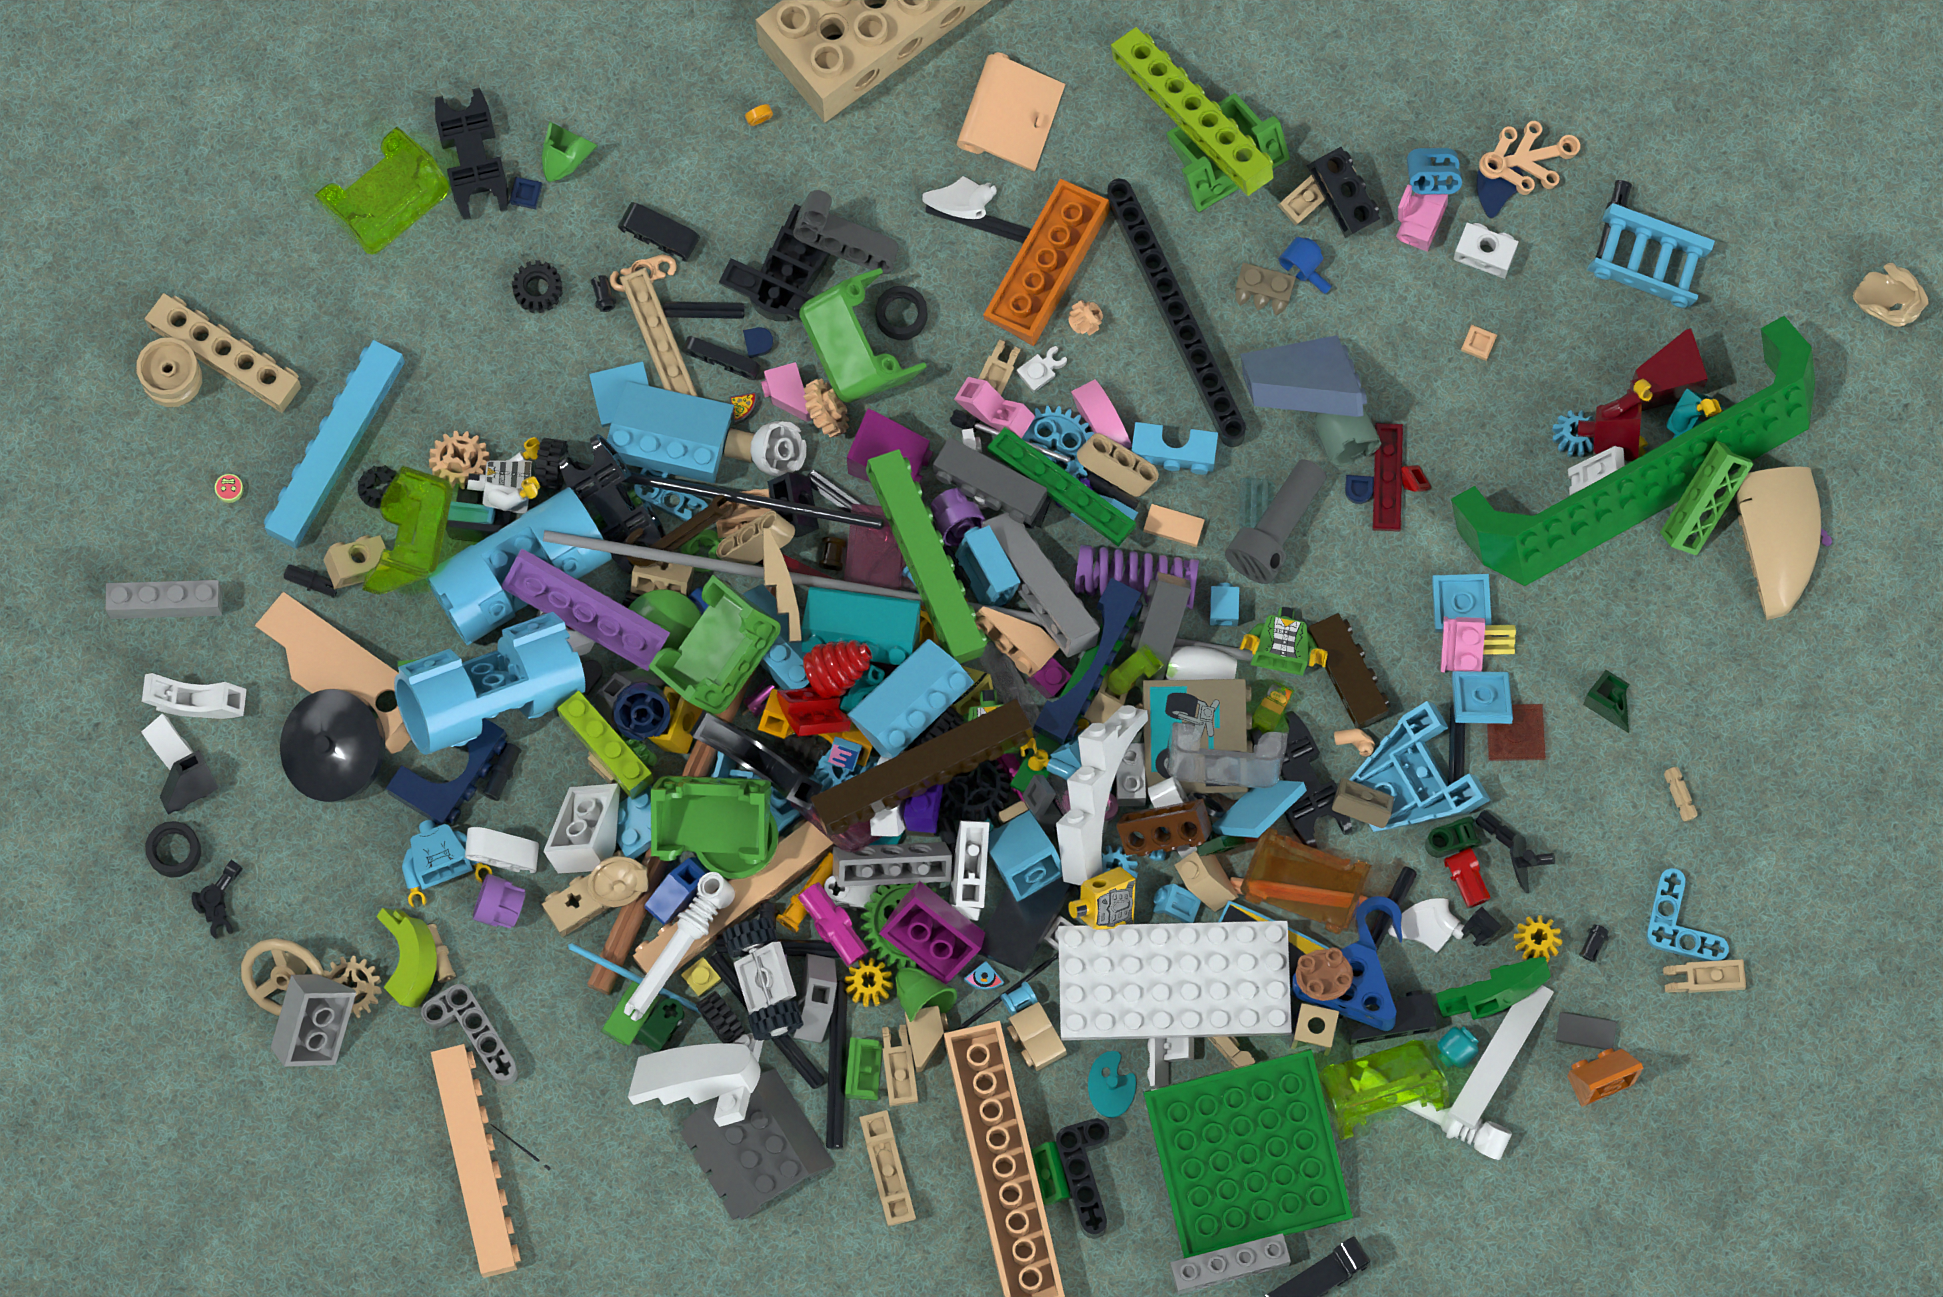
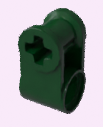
[1425,816,1482,858]
[635,998,685,1052]

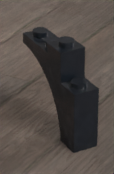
[689,709,823,810]

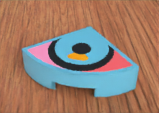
[964,961,1004,990]

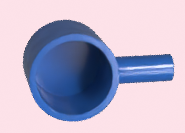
[1278,237,1332,294]

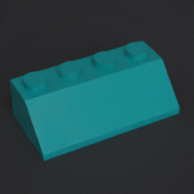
[802,586,920,665]

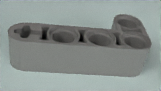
[421,984,518,1086]

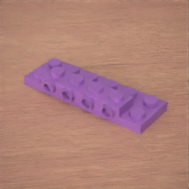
[501,549,670,671]

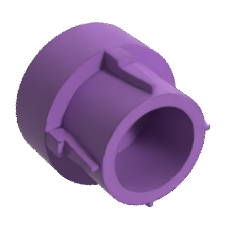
[931,488,986,546]
[472,874,525,929]

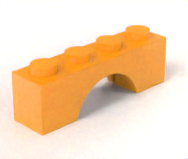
[758,688,873,767]

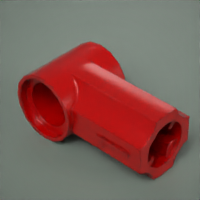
[1443,848,1491,909]

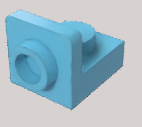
[1152,884,1201,923]

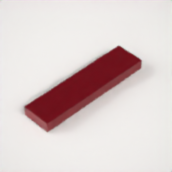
[1372,423,1403,532]

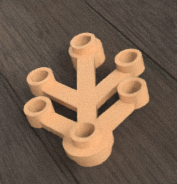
[1479,121,1580,195]

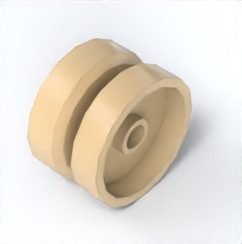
[137,338,202,407]

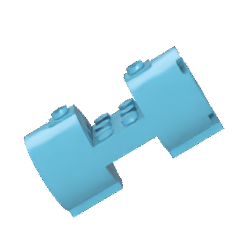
[424,487,612,645]
[394,612,585,755]

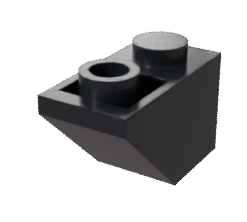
[160,750,219,815]

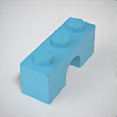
[1132,422,1218,475]

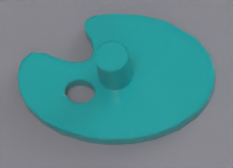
[1088,1051,1136,1118]

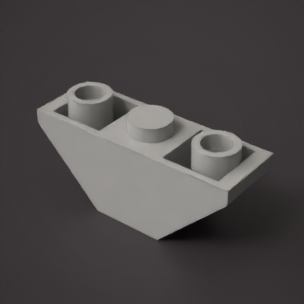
[793,954,837,1043]

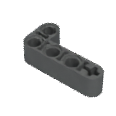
[793,190,899,274]

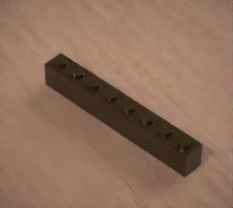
[811,699,1033,836]

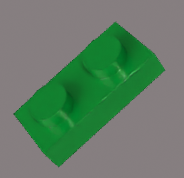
[1031,1141,1070,1206]

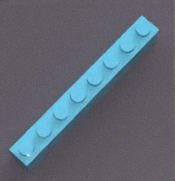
[264,340,405,549]

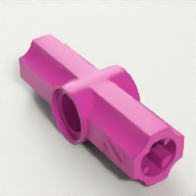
[798,882,868,966]

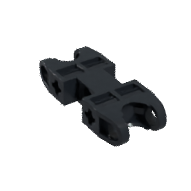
[435,88,508,220]
[559,434,666,574]
[1250,711,1352,852]

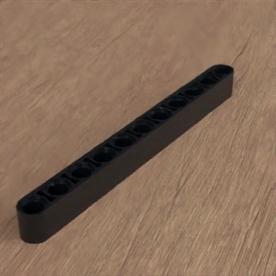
[1107,178,1246,447]

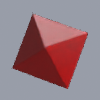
[1401,465,1431,492]

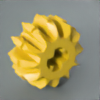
[1513,915,1562,962]
[845,958,893,1007]

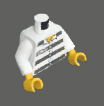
[467,437,540,514]

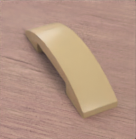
[859,1110,916,1227]

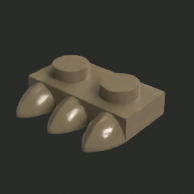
[1235,263,1296,316]

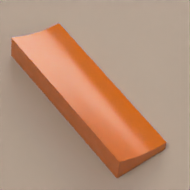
[983,179,1111,346]

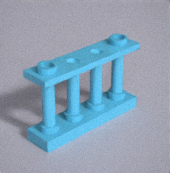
[1587,203,1715,308]

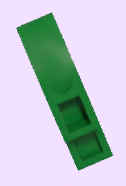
[1436,956,1551,1020]

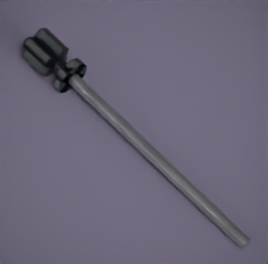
[950,409,1070,463]

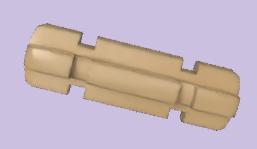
[1664,767,1697,822]

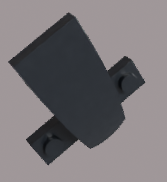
[719,204,831,322]

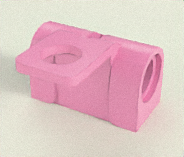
[1396,184,1448,252]

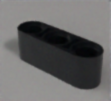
[617,202,700,262]

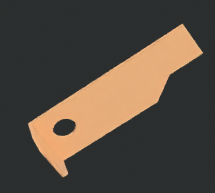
[255,592,411,754]

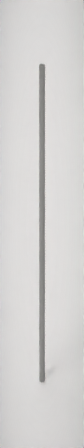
[543,530,1253,662]

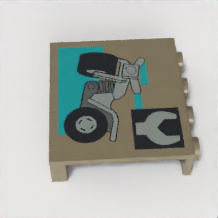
[1142,679,1253,794]

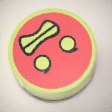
[215,474,244,503]

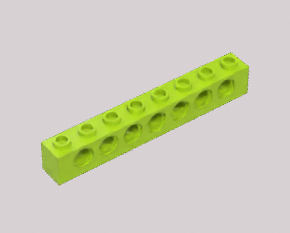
[1111,27,1274,196]

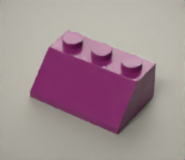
[879,881,985,984]

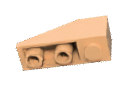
[974,606,1060,677]

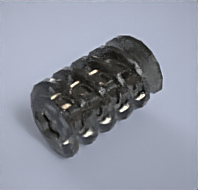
[774,733,831,771]

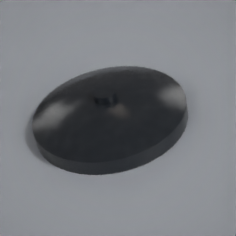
[280,689,385,803]

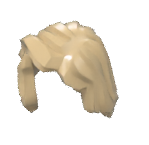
[1853,263,1929,327]

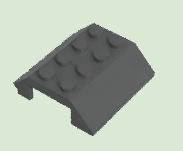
[680,1068,835,1220]

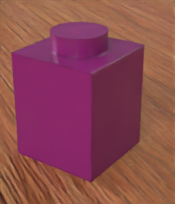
[1026,657,1072,699]

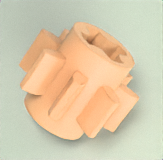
[1069,300,1103,336]

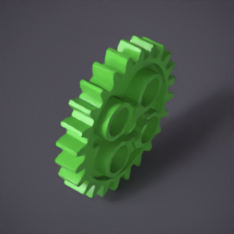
[861,883,944,970]

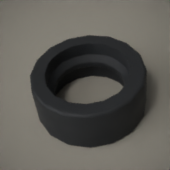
[875,285,928,340]
[145,821,201,878]

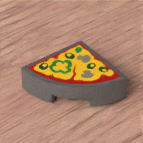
[729,392,757,425]

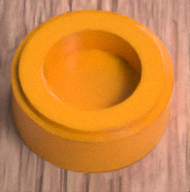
[745,104,773,126]

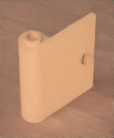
[957,52,1065,171]

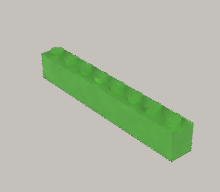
[866,449,987,664]

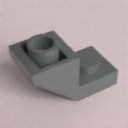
[1022,775,1062,837]

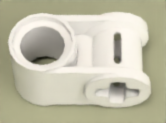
[824,876,880,912]

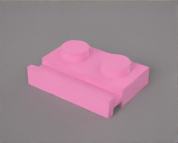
[1440,617,1485,672]

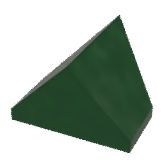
[1583,670,1630,733]

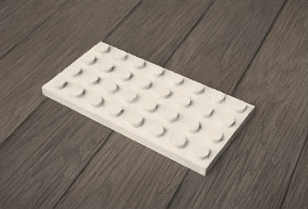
[1058,921,1292,1040]

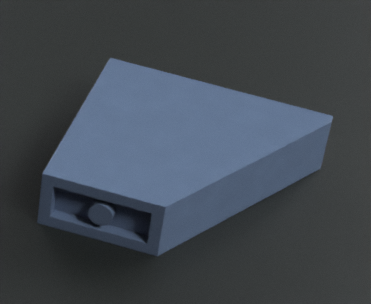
[1240,335,1367,417]

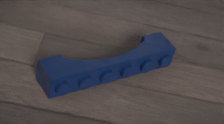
[1033,577,1143,745]

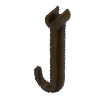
[625,494,734,568]

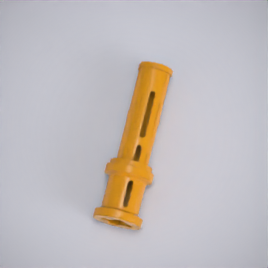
[776,852,833,933]

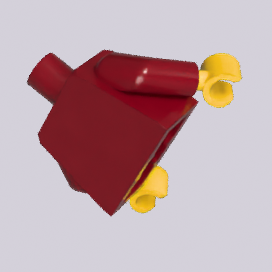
[1577,379,1652,461]

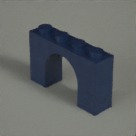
[386,718,508,826]

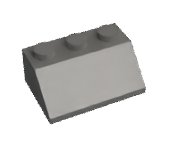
[271,974,356,1067]

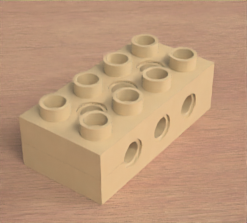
[755,0,991,123]

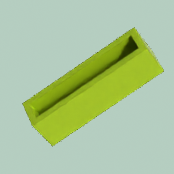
[557,690,654,800]

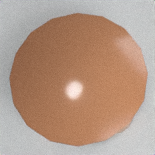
[1296,948,1353,1001]

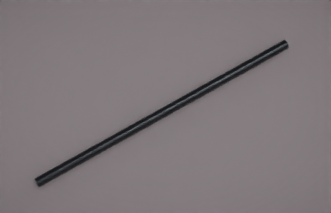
[579,462,884,530]

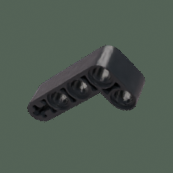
[1056,1118,1109,1239]
[1264,1236,1371,1297]

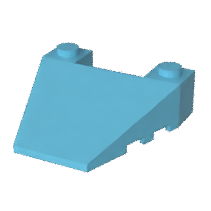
[1349,701,1491,832]

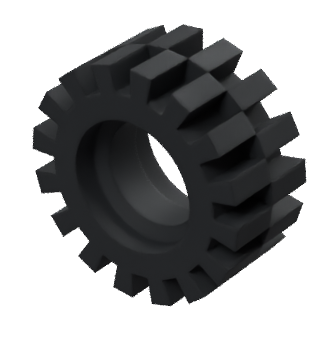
[512,260,563,313]
[535,438,568,490]
[914,706,965,746]
[696,991,745,1044]

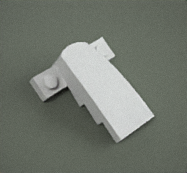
[628,1033,764,1127]

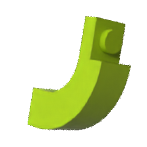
[376,908,437,1008]

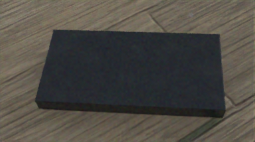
[977,876,1075,973]

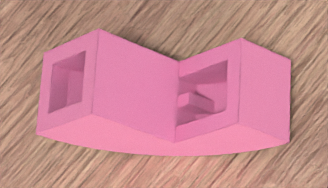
[954,377,1035,439]
[1071,379,1132,449]

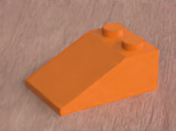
[1567,1048,1643,1107]

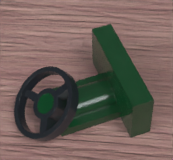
[1188,791,1246,857]

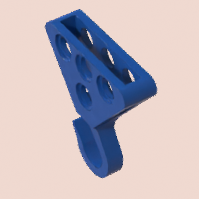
[1292,896,1403,1031]

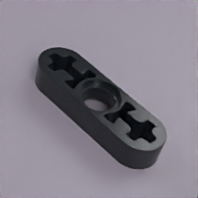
[682,336,761,380]

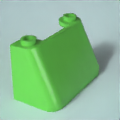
[648,575,781,714]
[651,776,771,864]

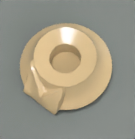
[588,856,649,907]

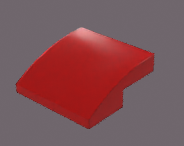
[776,687,851,736]

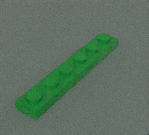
[987,427,1136,547]

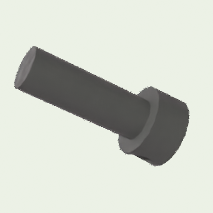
[1225,459,1327,584]

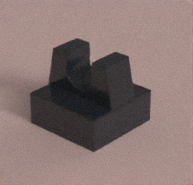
[1461,907,1502,947]

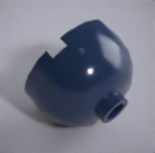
[614,682,670,741]

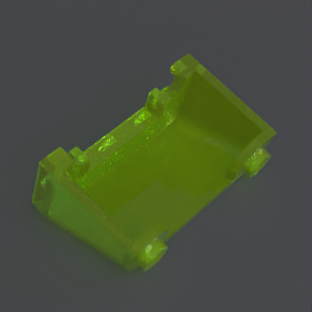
[314,126,449,255]
[362,465,453,595]
[1318,1040,1450,1141]

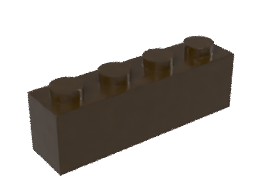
[1307,613,1391,729]

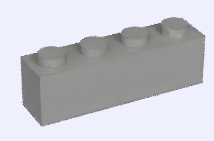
[106,580,223,619]

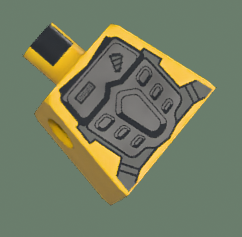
[1069,867,1135,930]

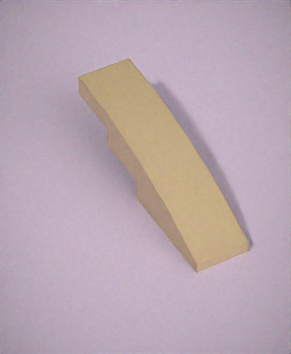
[762,528,801,643]

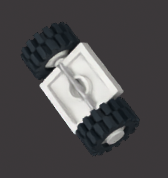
[723,918,804,1041]

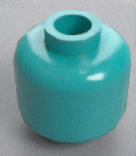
[1437,1026,1480,1069]

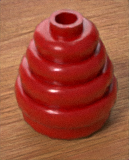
[803,640,872,699]

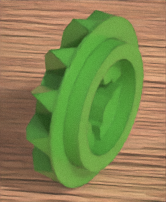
[681,529,723,573]
[620,734,658,767]

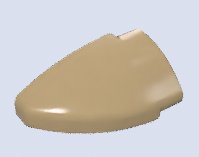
[1734,467,1821,620]

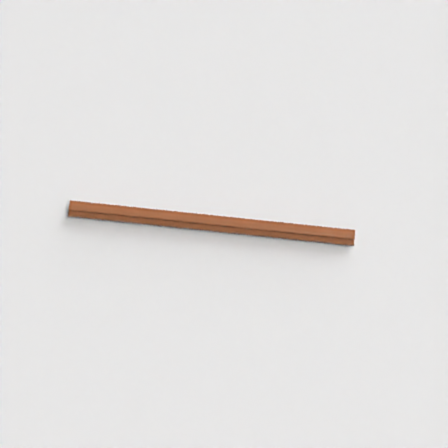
[587,587,776,995]

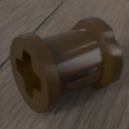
[818,537,847,571]

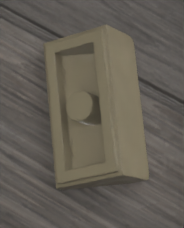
[1332,778,1395,828]

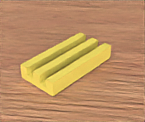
[1483,625,1516,654]

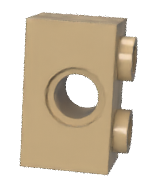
[323,535,392,589]

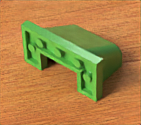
[1166,93,1290,213]

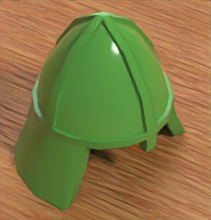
[541,121,598,182]
[895,967,957,1022]

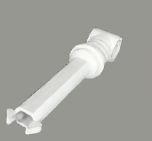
[624,872,735,1021]
[1350,1062,1512,1160]

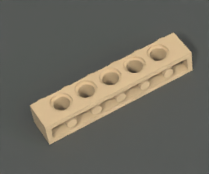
[144,293,301,413]

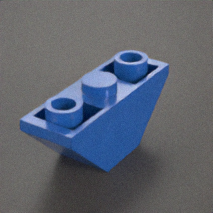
[644,857,711,926]

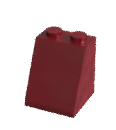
[1627,328,1708,411]

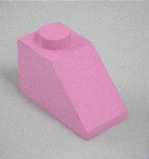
[761,362,812,422]

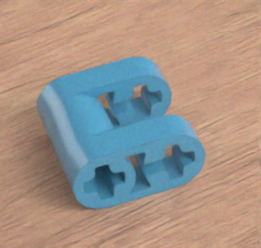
[1407,148,1462,194]

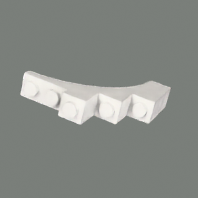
[1056,705,1148,885]

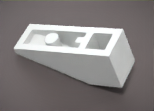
[949,821,989,908]

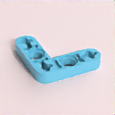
[634,468,708,522]
[1646,868,1729,961]

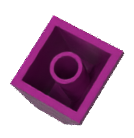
[847,408,933,485]

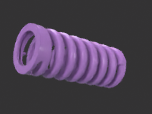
[1074,544,1199,610]

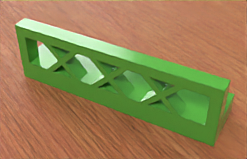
[1660,441,1754,556]

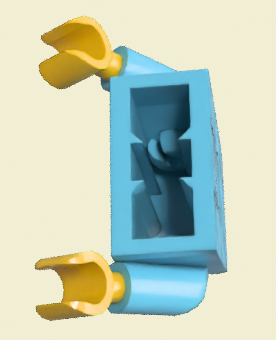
[1028,719,1112,791]
[402,820,492,908]

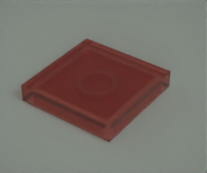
[1487,704,1546,761]

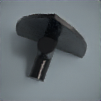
[1510,834,1555,893]

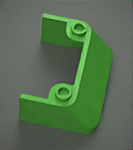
[799,268,927,403]

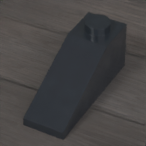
[1349,990,1437,1045]

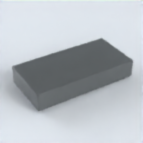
[1555,1012,1617,1050]

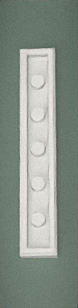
[1447,985,1554,1130]

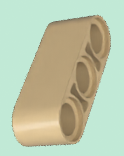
[1077,433,1159,497]
[716,511,795,565]

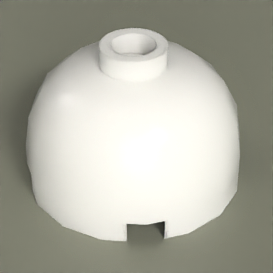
[750,421,807,476]

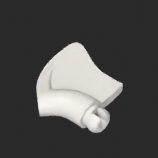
[922,176,997,219]
[1388,898,1465,954]

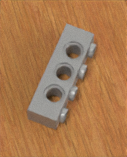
[833,842,952,887]
[1169,1233,1291,1295]

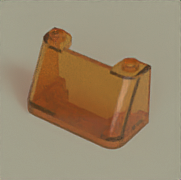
[1240,828,1373,935]

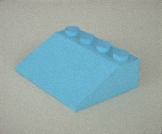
[607,381,734,484]

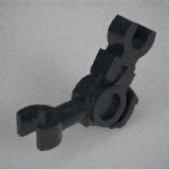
[192,859,243,939]

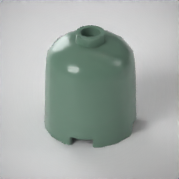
[1315,406,1381,467]

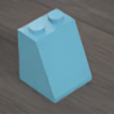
[987,810,1063,902]

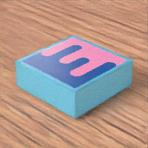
[826,736,862,771]

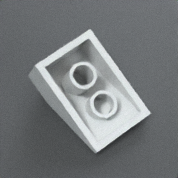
[543,783,620,874]

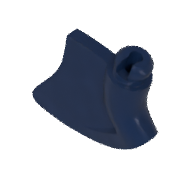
[1476,151,1528,219]

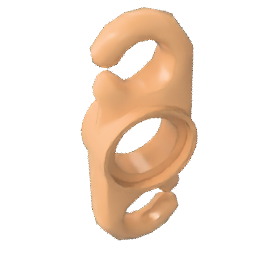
[610,254,677,292]

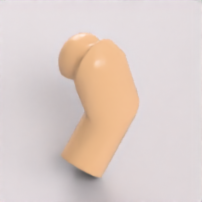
[1334,728,1375,757]

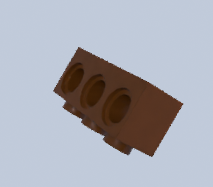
[1117,799,1212,857]

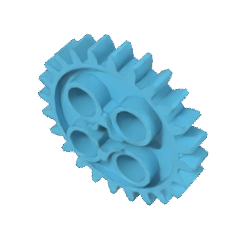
[1022,406,1094,481]

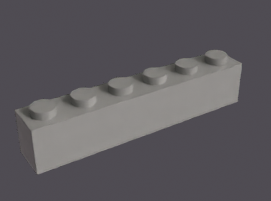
[981,513,1100,658]

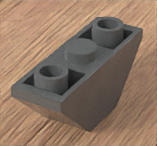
[594,669,665,734]

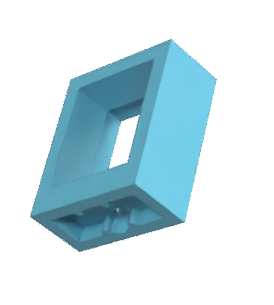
[955,525,1021,608]

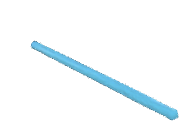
[568,943,701,1014]

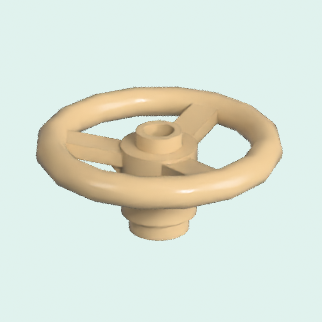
[241,938,327,1016]

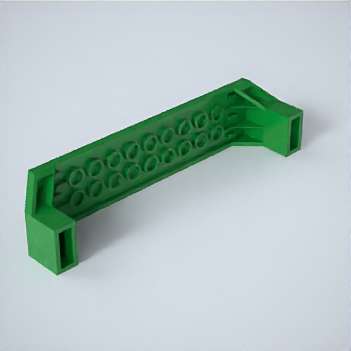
[1451,316,1815,586]

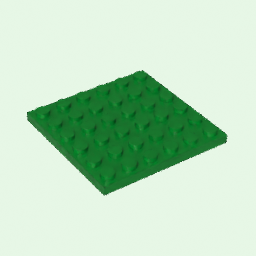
[1143,1049,1353,1259]

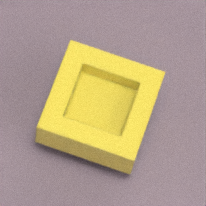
[681,957,721,998]

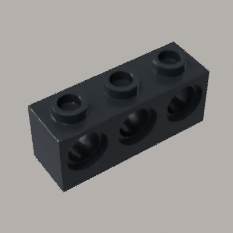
[1307,146,1380,238]

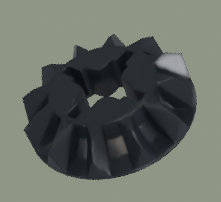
[358,465,402,509]

